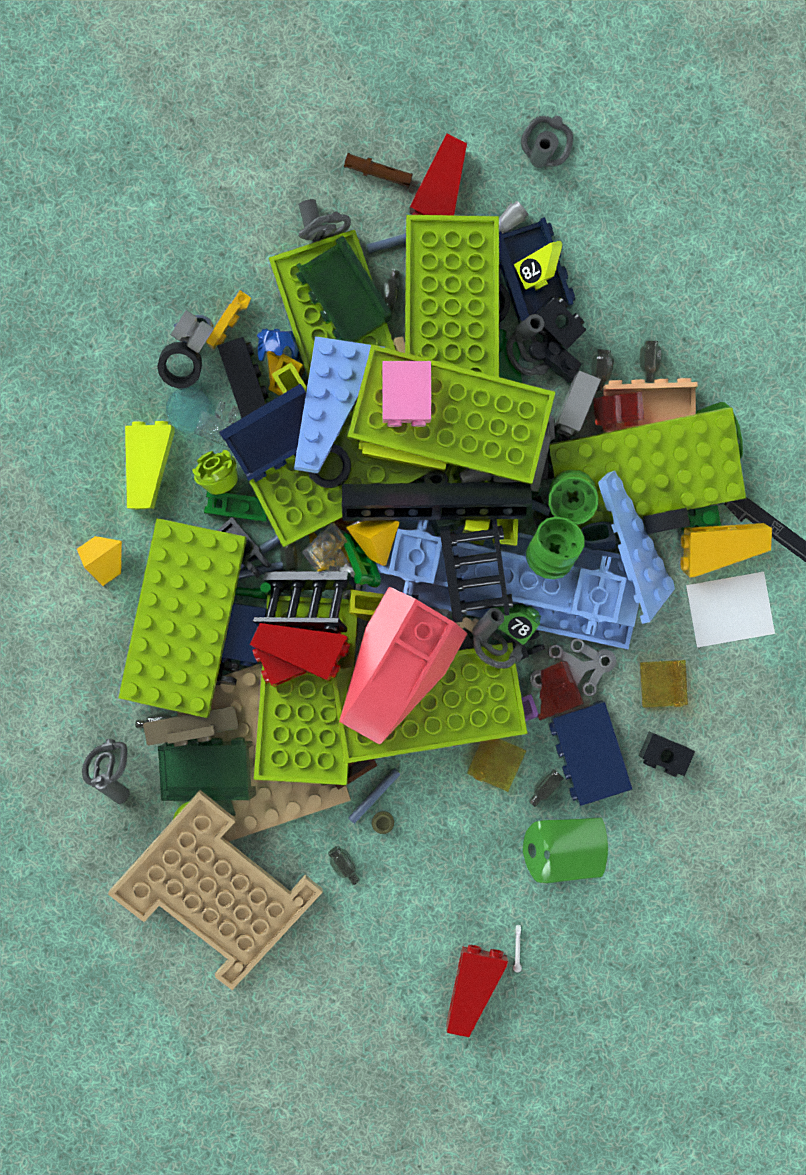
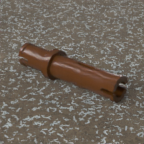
[344,153,413,188]

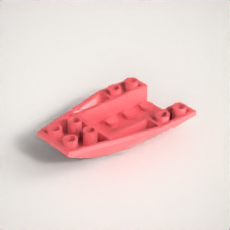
[339,587,468,745]

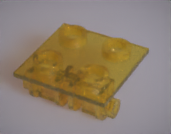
[640,660,688,708]
[467,738,526,792]

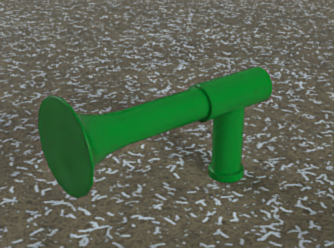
[235,583,272,599]

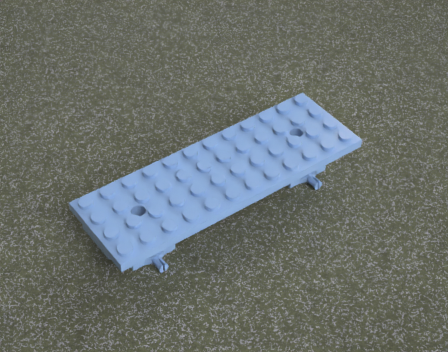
[361,520,639,649]

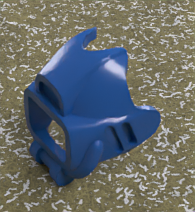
[257,329,299,361]

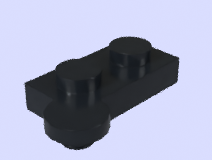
[529,335,582,383]

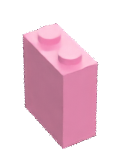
[382,361,431,427]

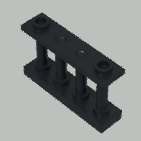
[440,519,513,623]
[253,571,356,634]

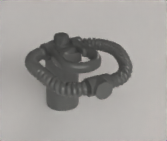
[521,115,574,168]
[298,199,351,243]
[506,314,550,376]
[472,608,523,669]
[82,739,130,804]

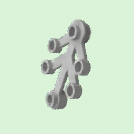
[529,638,616,702]

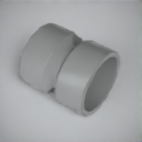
[170,310,214,353]

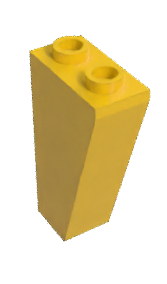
[680,523,772,577]

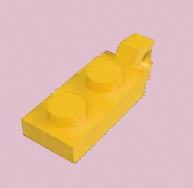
[206,290,251,350]

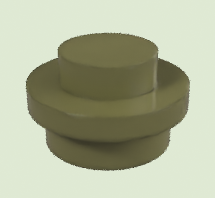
[372,811,394,834]

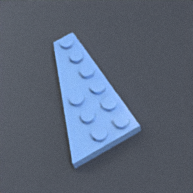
[294,336,385,473]
[598,470,675,624]

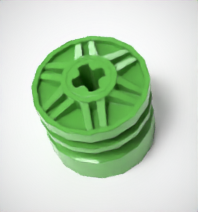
[548,470,598,525]
[526,517,585,579]

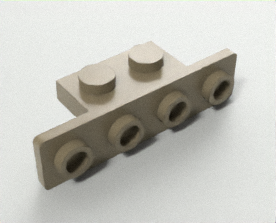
[143,706,238,747]

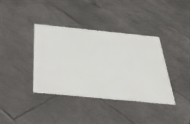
[686,572,775,648]

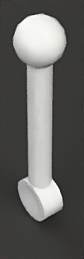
[513,925,522,973]

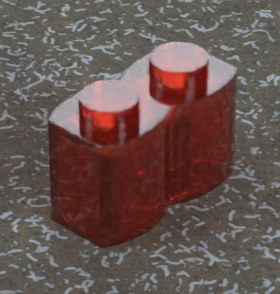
[593,392,644,429]

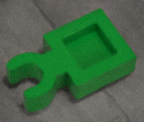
[681,505,721,531]

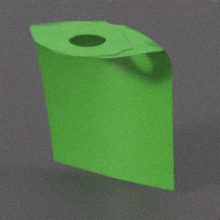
[523,817,608,883]

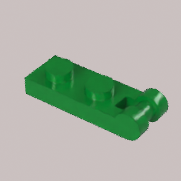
[204,491,267,522]
[341,532,381,588]

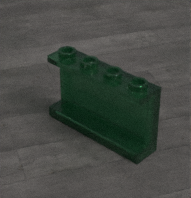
[295,236,393,342]
[158,737,256,801]

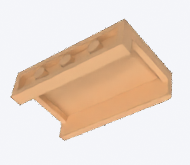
[603,378,698,433]

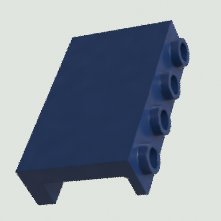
[499,217,575,324]
[219,384,306,482]
[221,603,266,666]
[548,700,633,806]

